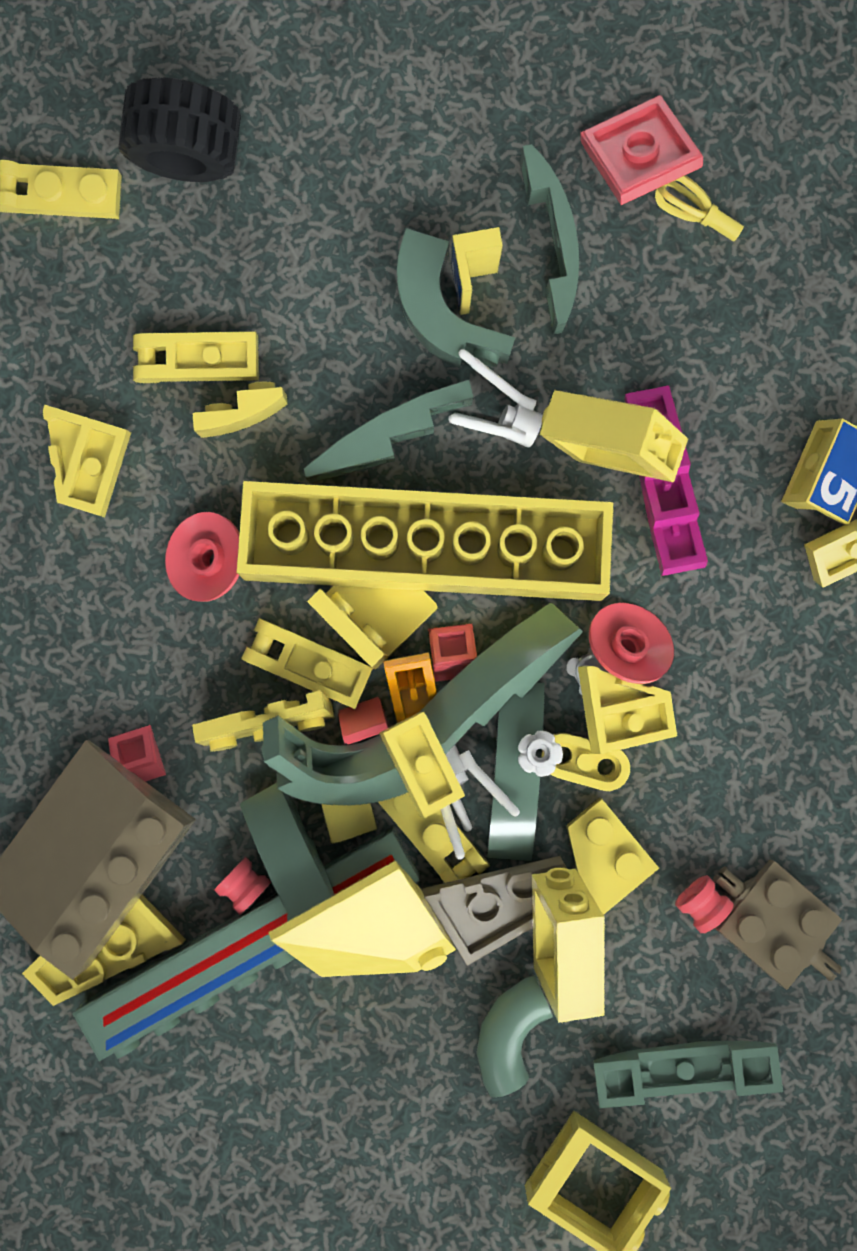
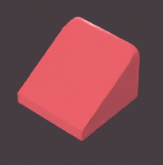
[428,623,477,682]
[338,697,389,745]
[108,725,166,782]

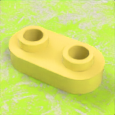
[542,732,630,791]

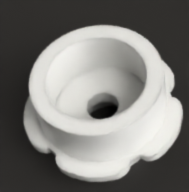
[518,731,563,776]

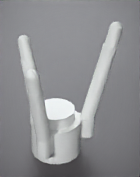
[448,349,543,448]
[440,745,520,859]

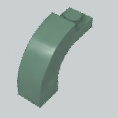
[397,228,515,368]
[261,716,408,805]

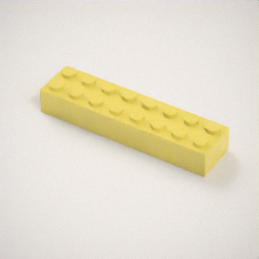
[237,481,613,601]

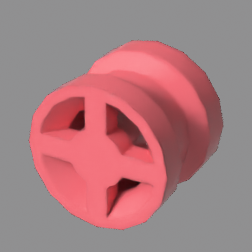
[214,857,271,915]
[675,875,734,934]

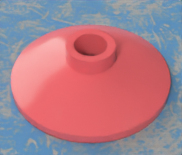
[165,512,239,602]
[589,603,674,684]

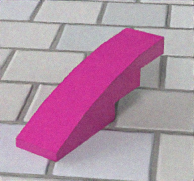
[625,386,708,576]

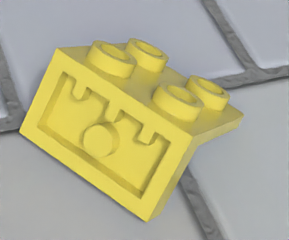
[307,586,438,669]

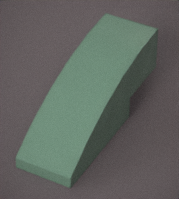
[240,783,335,920]

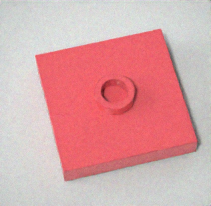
[580,95,703,205]

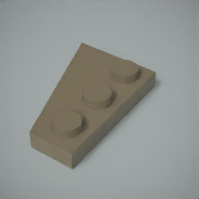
[422,856,567,966]

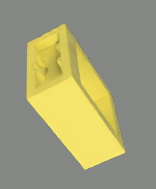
[540,390,688,483]
[532,868,604,1023]
[525,1111,671,1251]

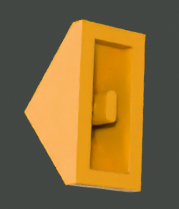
[383,652,437,723]

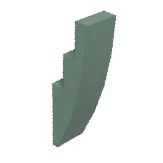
[304,380,473,483]
[420,603,583,755]

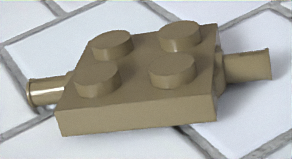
[713,860,842,990]

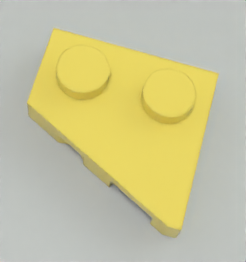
[43,405,131,517]
[566,798,659,915]

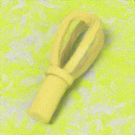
[655,175,744,242]

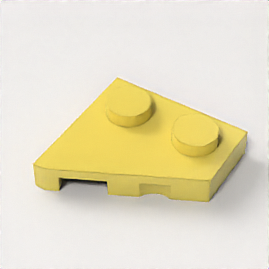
[578,666,677,754]

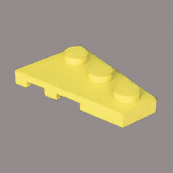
[192,690,335,751]
[22,894,186,1006]

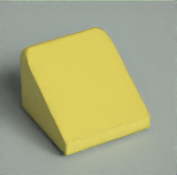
[322,803,377,844]

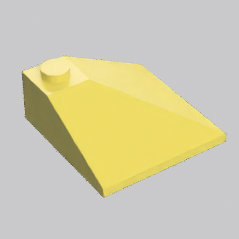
[269,861,456,977]

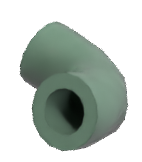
[476,974,553,1098]

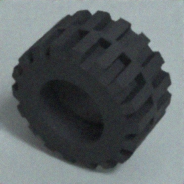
[118,78,241,182]

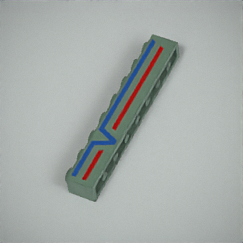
[72,826,420,1061]

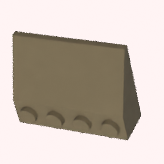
[0,740,197,980]

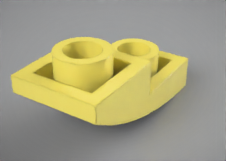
[193,382,287,438]

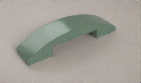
[520,144,579,334]
[487,682,545,861]
[593,1041,783,1109]

